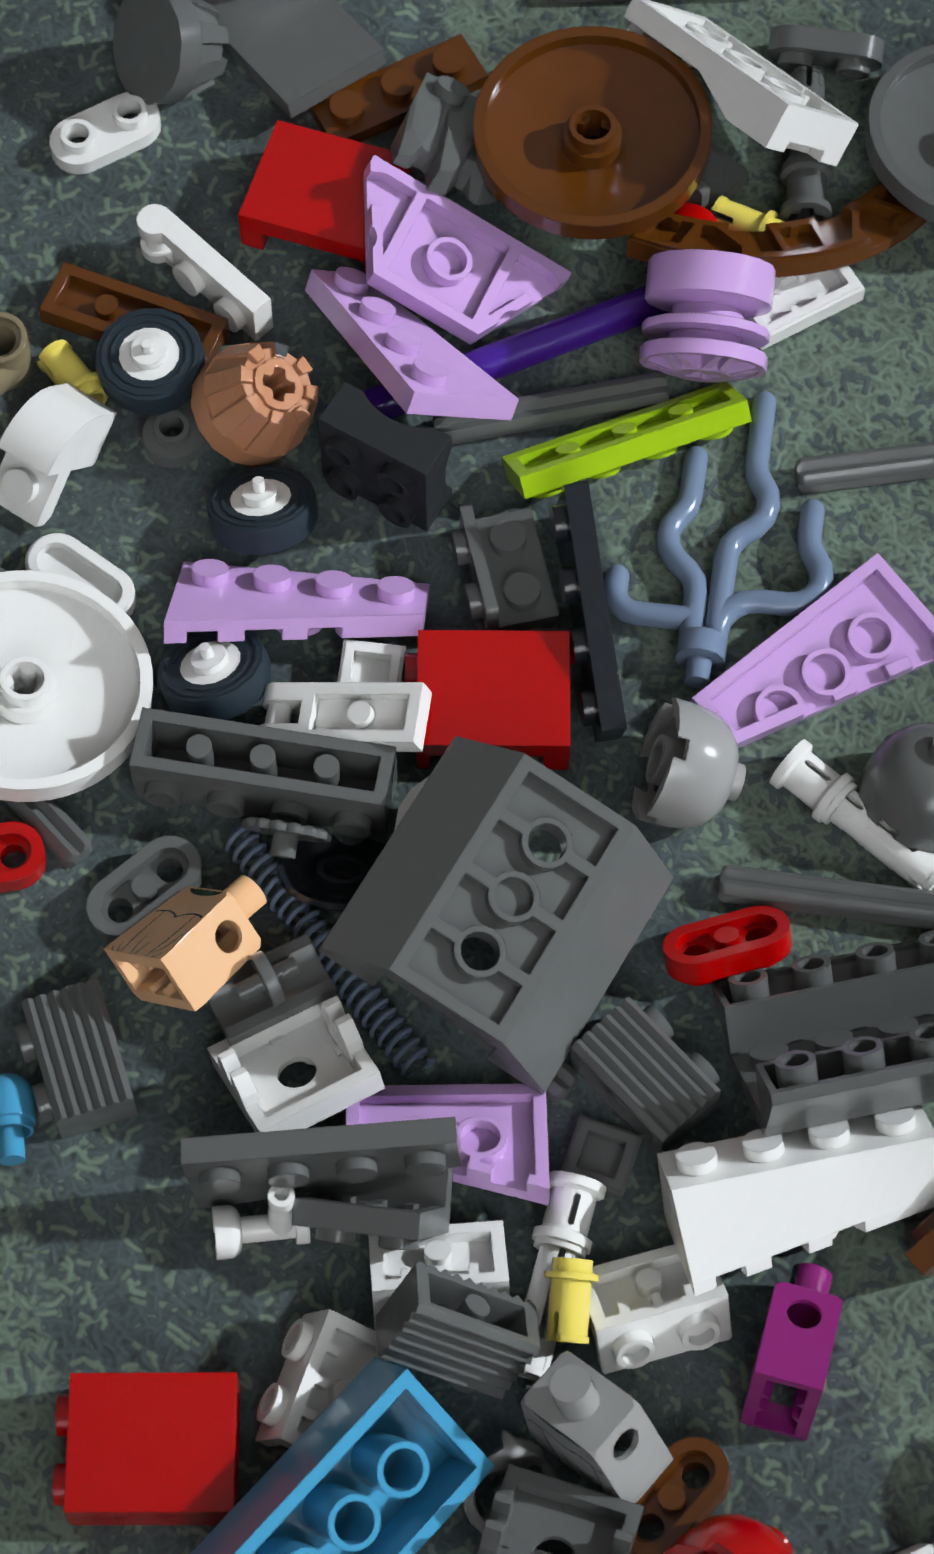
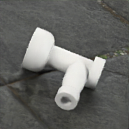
[212,1186,311,1260]

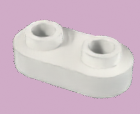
[49,92,161,174]

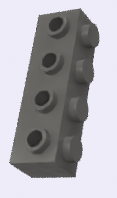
[129,707,398,838]

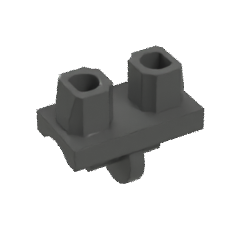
[207,934,337,1046]

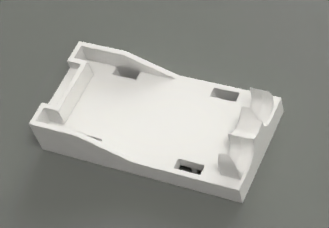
[623,0,859,166]

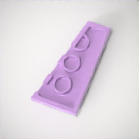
[305,267,519,420]
[690,553,934,749]
[164,559,430,644]

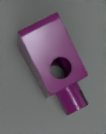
[740,1263,843,1440]

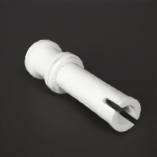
[769,739,934,891]
[519,1171,607,1381]

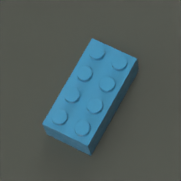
[191,1357,495,1554]

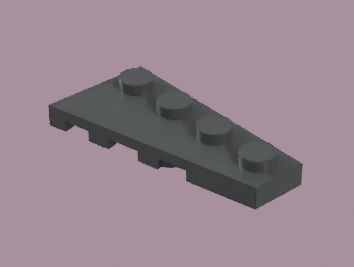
[180,1117,462,1208]

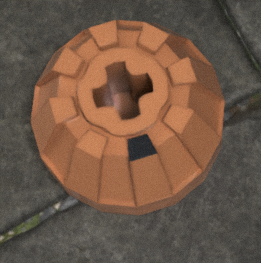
[191,342,318,467]

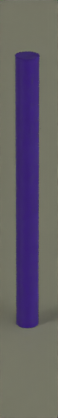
[324,286,669,419]

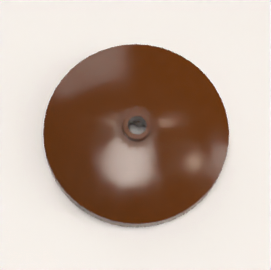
[473,26,712,240]

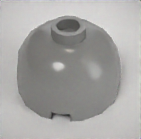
[632,698,746,829]

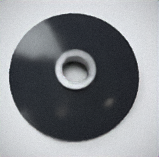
[277,834,385,912]

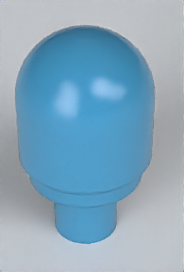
[0,1073,37,1166]

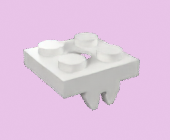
[207,995,385,1132]

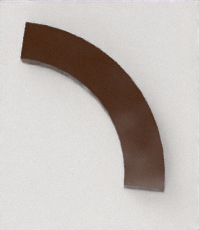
[626,181,927,278]

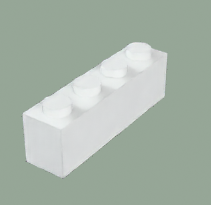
[657,1105,934,1296]

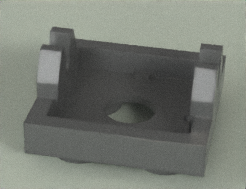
[478,1464,644,1554]

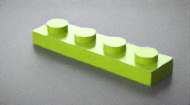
[502,381,752,499]

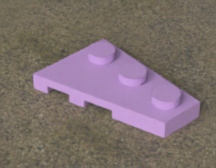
[346,1084,550,1206]

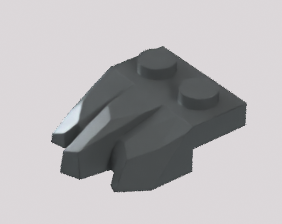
[390,72,497,205]

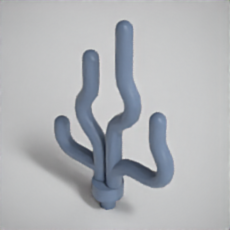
[604,391,834,689]

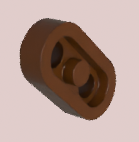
[630,1437,731,1554]

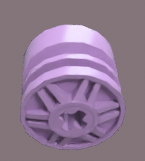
[639,249,776,383]

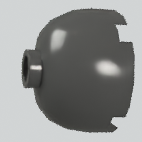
[859,722,934,852]

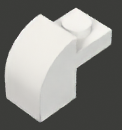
[0,383,117,527]

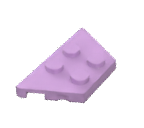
[363,155,572,345]

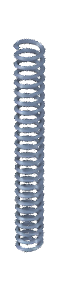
[225,826,436,1079]

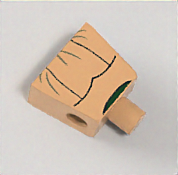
[104,875,267,1012]

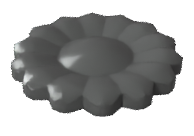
[242,817,332,859]

